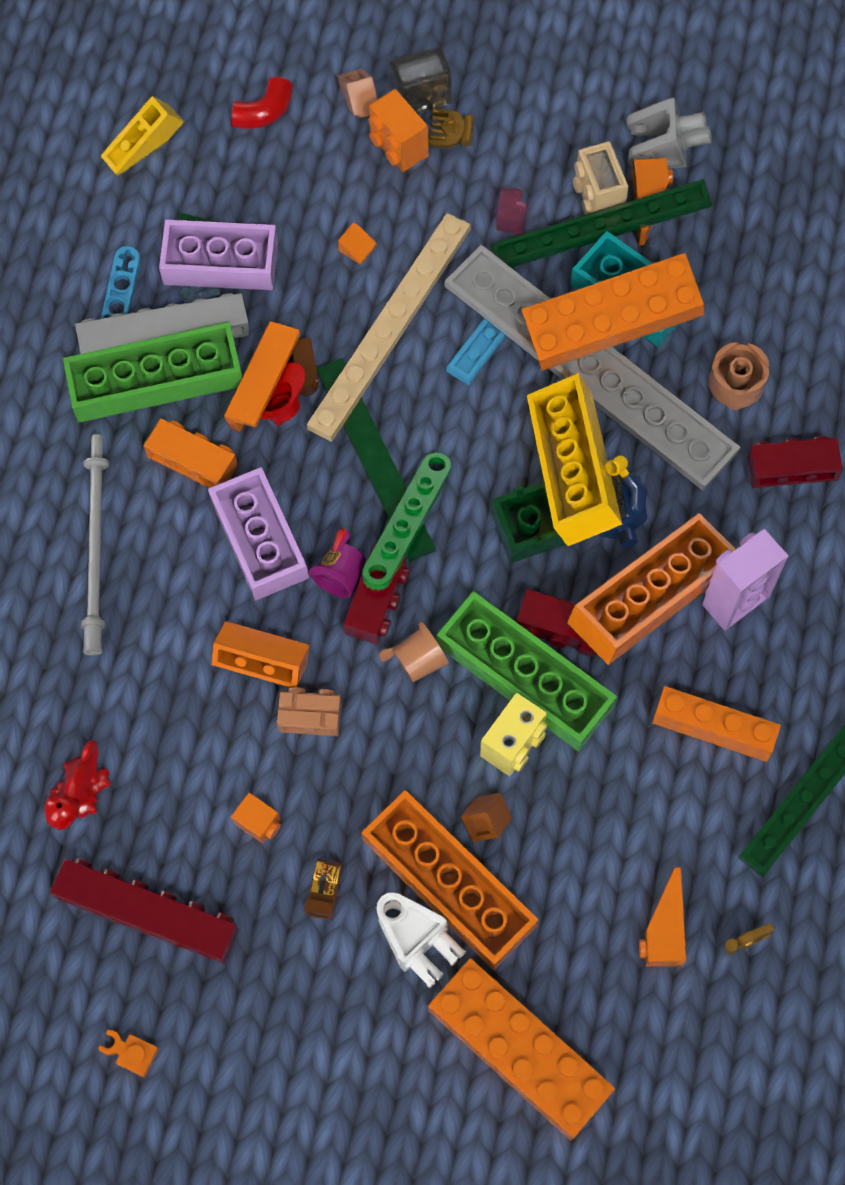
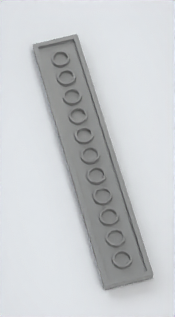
[444,245,741,491]

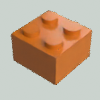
[368,89,429,173]

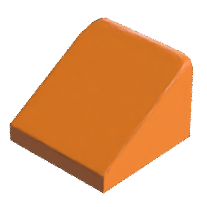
[338,222,377,265]

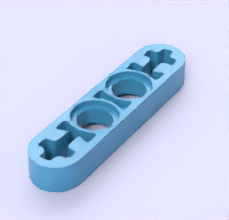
[101,246,140,319]

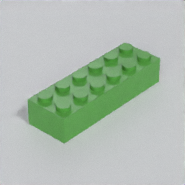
[63,322,242,423]
[437,591,617,752]

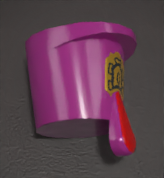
[309,528,366,598]

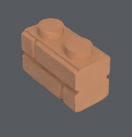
[277,687,342,736]

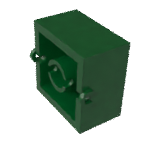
[491,482,566,563]

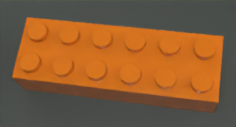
[522,253,704,371]
[567,513,736,665]
[361,790,539,970]
[428,958,616,1141]

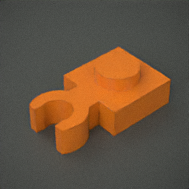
[98,1030,159,1078]

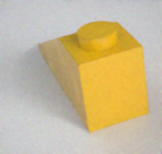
[101,96,184,175]

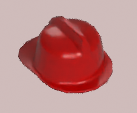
[260,362,306,426]

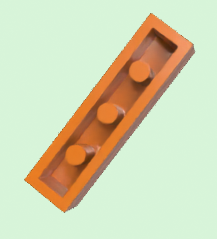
[652,686,781,762]

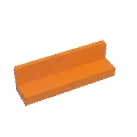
[224,321,300,432]

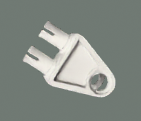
[377,892,466,988]

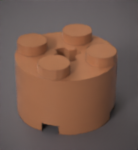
[708,342,769,410]

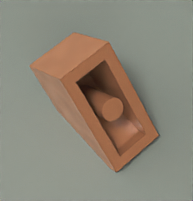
[337,68,378,118]

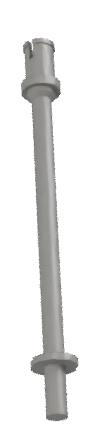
[81,434,109,656]

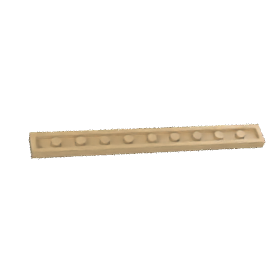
[307,213,471,442]

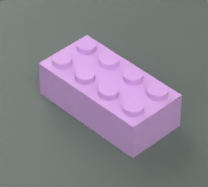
[159,220,278,290]
[208,467,309,601]
[702,529,788,631]

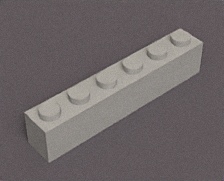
[75,293,249,354]

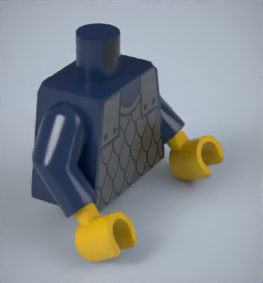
[599,456,648,548]

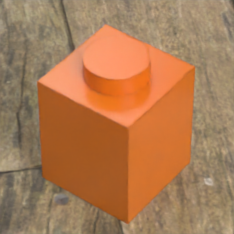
[231,793,281,844]

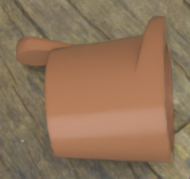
[379,621,449,682]

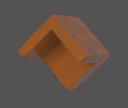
[461,793,512,842]

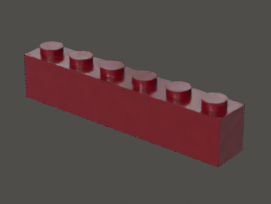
[49,858,239,965]

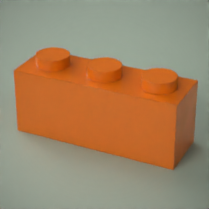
[144,418,238,488]
[211,621,310,688]

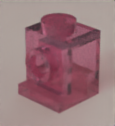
[496,188,527,234]

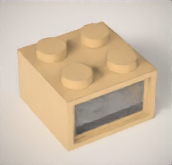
[573,141,628,215]

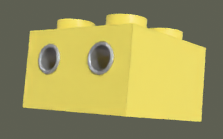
[480,692,548,777]

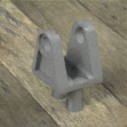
[627,98,712,168]

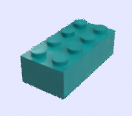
[570,231,679,348]

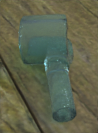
[180,288,220,304]

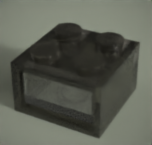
[389,46,452,114]

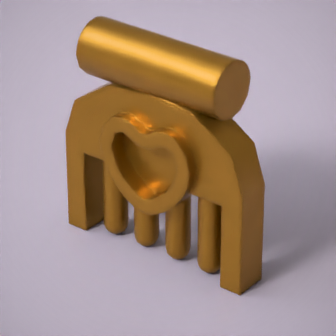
[429,109,475,148]
[724,923,774,956]

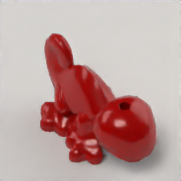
[44,740,111,830]

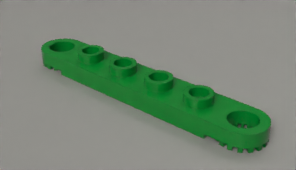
[362,453,451,591]

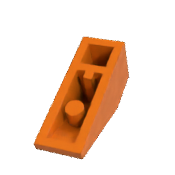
[632,158,673,245]
[639,867,686,967]

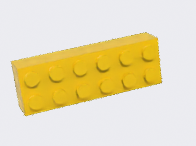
[527,373,622,546]

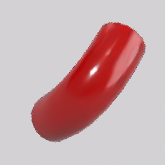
[232,77,294,129]

